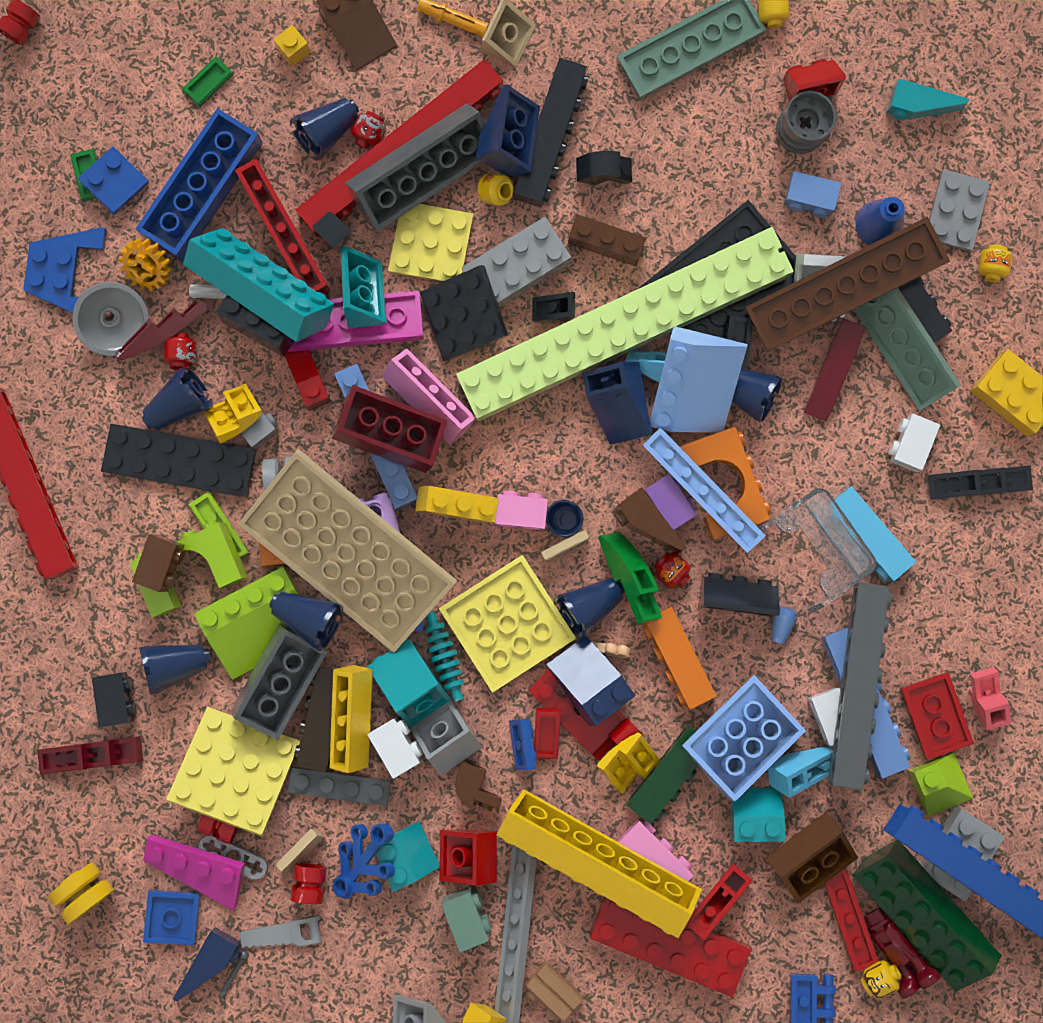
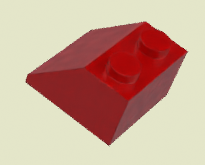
[783,59,846,102]
[439,830,497,886]

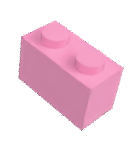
[495,491,548,530]

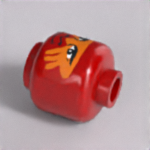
[654,552,691,589]

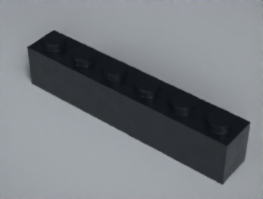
[514,57,590,208]

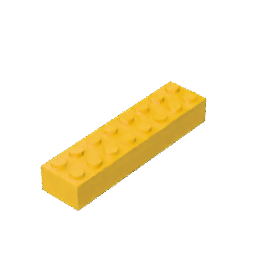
[497,789,702,938]

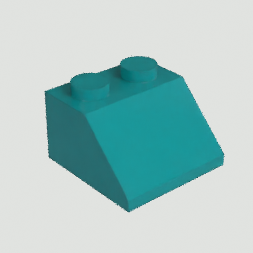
[730,788,785,842]
[376,821,440,892]

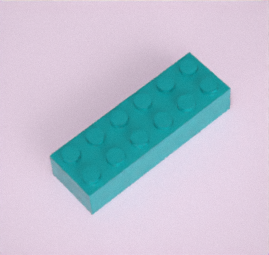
[183,228,334,342]

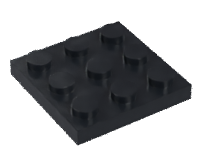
[420,265,508,361]

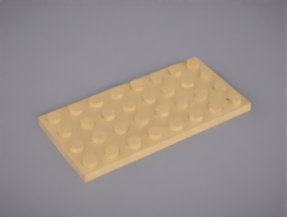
[238,449,457,652]

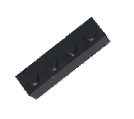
[899,277,952,343]

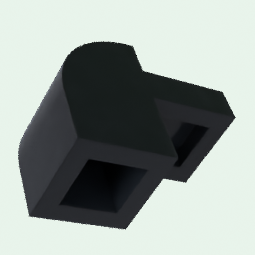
[576,151,632,185]

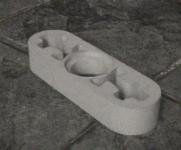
[198,835,268,879]

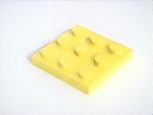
[388,204,474,282]

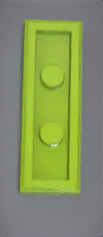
[188,491,249,559]

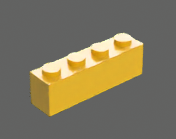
[330,665,373,773]

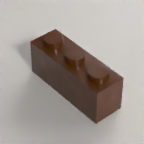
[568,214,646,267]

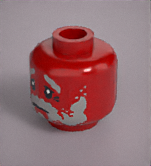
[351,111,386,150]
[164,333,197,371]

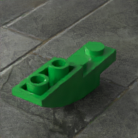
[598,532,662,625]

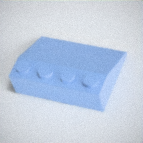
[650,326,748,432]
[682,675,806,802]

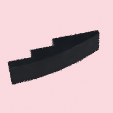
[928,465,1033,500]

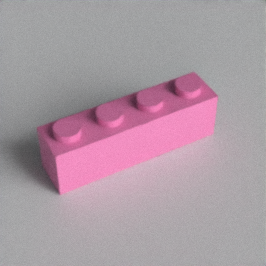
[381,349,476,445]

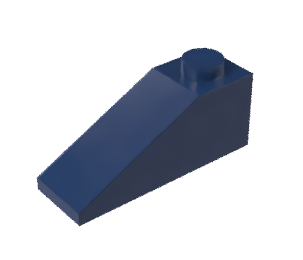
[173,927,241,1002]

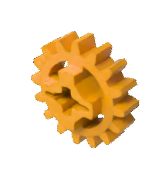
[118,238,172,292]

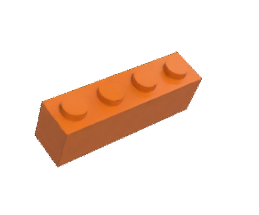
[642,606,717,710]

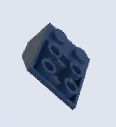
[582,362,652,445]

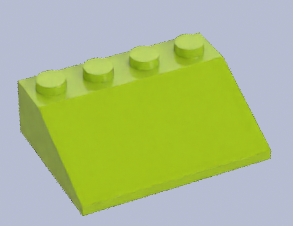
[194,567,301,680]

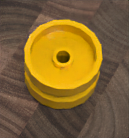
[47,862,114,926]

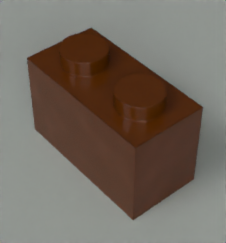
[132,534,184,592]

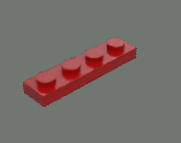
[824,868,878,972]

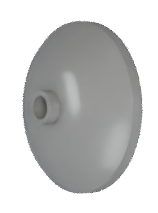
[72,282,149,356]

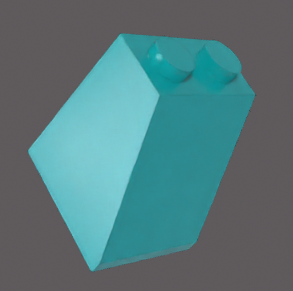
[367,638,452,727]

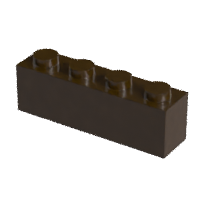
[293,667,333,773]

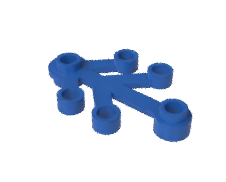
[333,824,395,899]

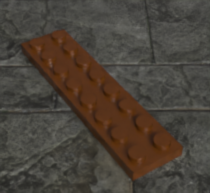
[745,216,950,352]

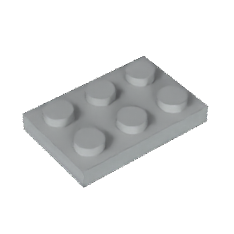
[929,169,990,252]

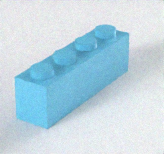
[825,486,916,582]

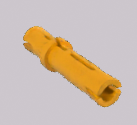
[417,0,489,38]

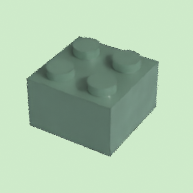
[441,885,492,953]

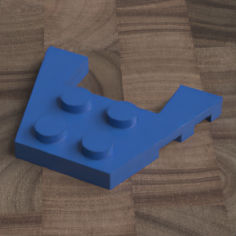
[23,227,107,313]

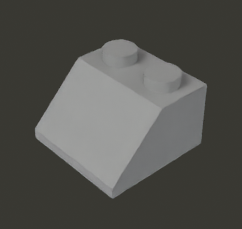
[410,700,482,776]

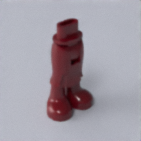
[864,907,941,999]

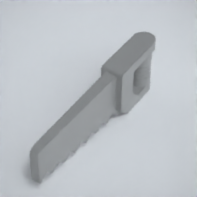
[240,915,322,949]

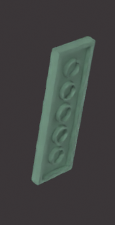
[616,0,767,100]
[854,288,961,411]

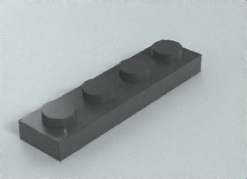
[288,767,391,806]

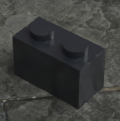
[92,672,137,727]

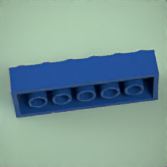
[135,108,263,262]

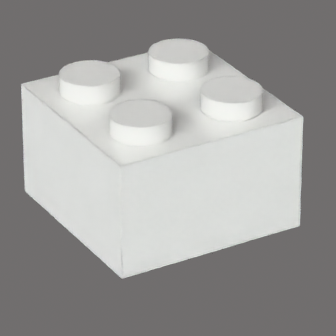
[367,717,423,779]

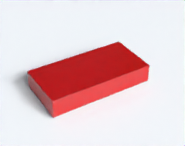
[533,708,561,759]

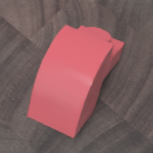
[969,667,1011,731]

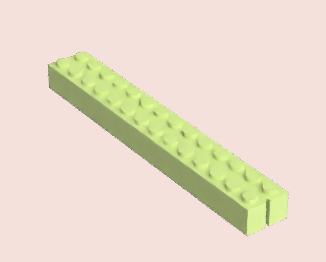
[456,227,794,421]

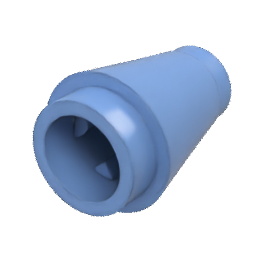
[771,606,798,644]

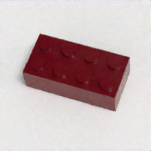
[332,385,447,473]

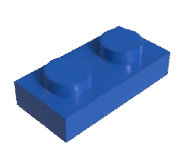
[509,718,537,770]

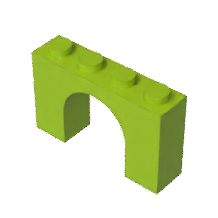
[130,520,249,618]

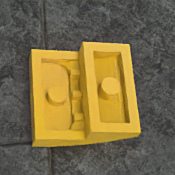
[204,384,262,444]
[596,733,660,794]

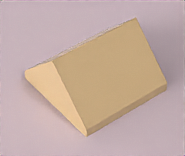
[482,0,536,67]

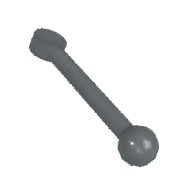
[218,950,249,999]

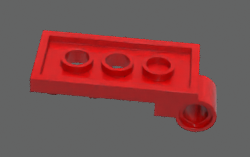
[528,669,643,761]

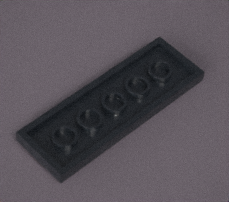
[101,423,256,498]

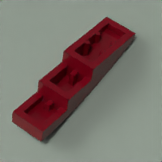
[115,298,208,361]
[804,318,866,422]
[37,736,143,775]

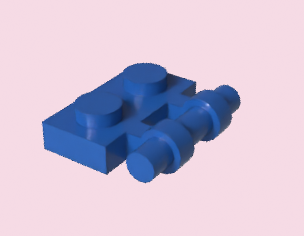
[790,973,836,1023]

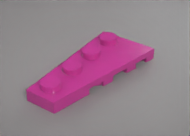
[143,834,245,911]

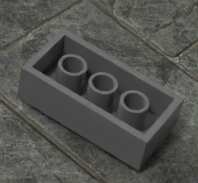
[231,624,328,740]

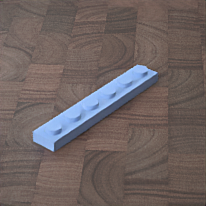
[643,428,766,553]

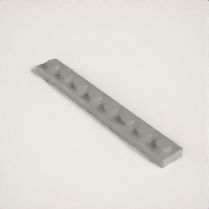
[495,845,537,1023]

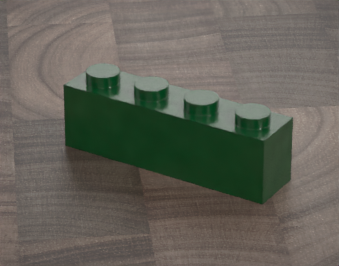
[626,725,697,825]

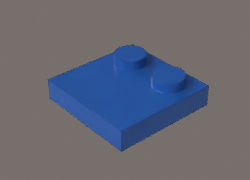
[78,146,149,215]
[143,890,200,945]

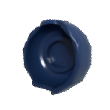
[545,499,584,538]

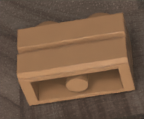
[525,960,583,1022]

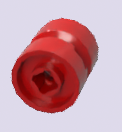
[0,0,41,46]
[197,815,238,845]
[290,863,327,905]

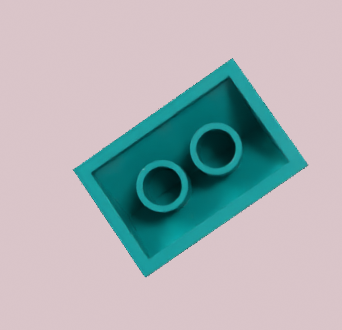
[340,245,386,328]

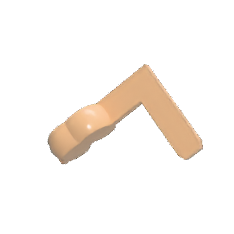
[592,641,630,659]

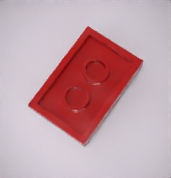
[900,672,974,760]

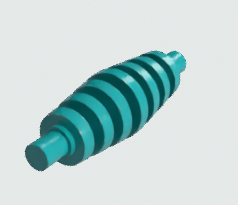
[425,612,464,702]

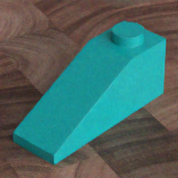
[886,78,969,121]

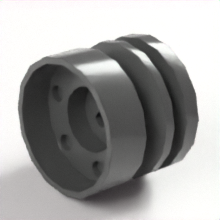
[775,91,836,154]

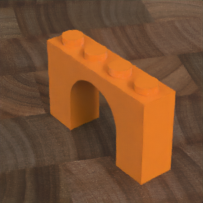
[680,427,771,541]

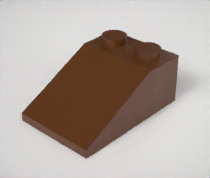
[316,0,397,71]
[614,487,686,554]

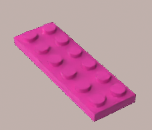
[288,291,424,352]

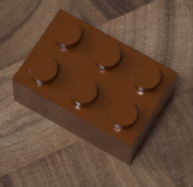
[766,812,858,903]

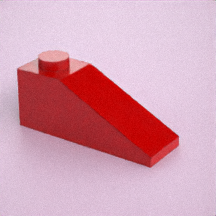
[285,350,331,411]
[686,864,753,940]

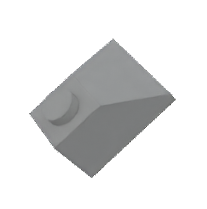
[393,995,446,1023]

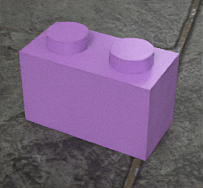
[644,474,697,530]

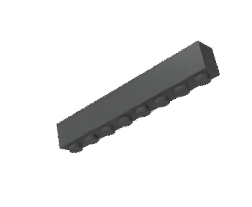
[828,583,892,790]

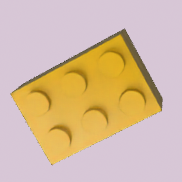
[970,349,1043,437]

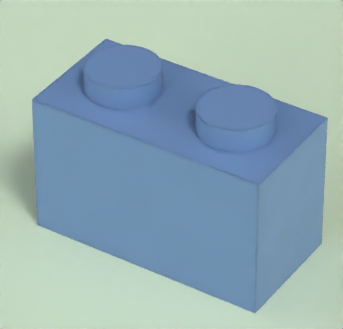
[784,171,841,218]

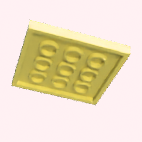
[439,555,576,693]
[166,707,301,837]

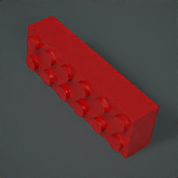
[589,896,751,998]

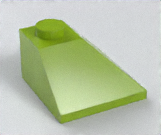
[908,752,973,817]

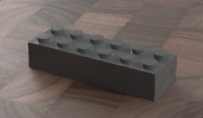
[345,103,485,232]

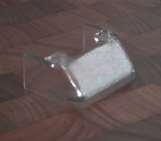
[758,488,876,613]

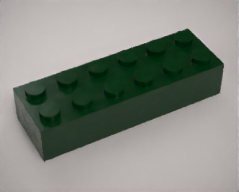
[852,839,1002,992]

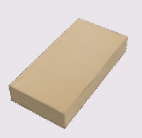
[541,530,589,562]
[276,829,325,873]

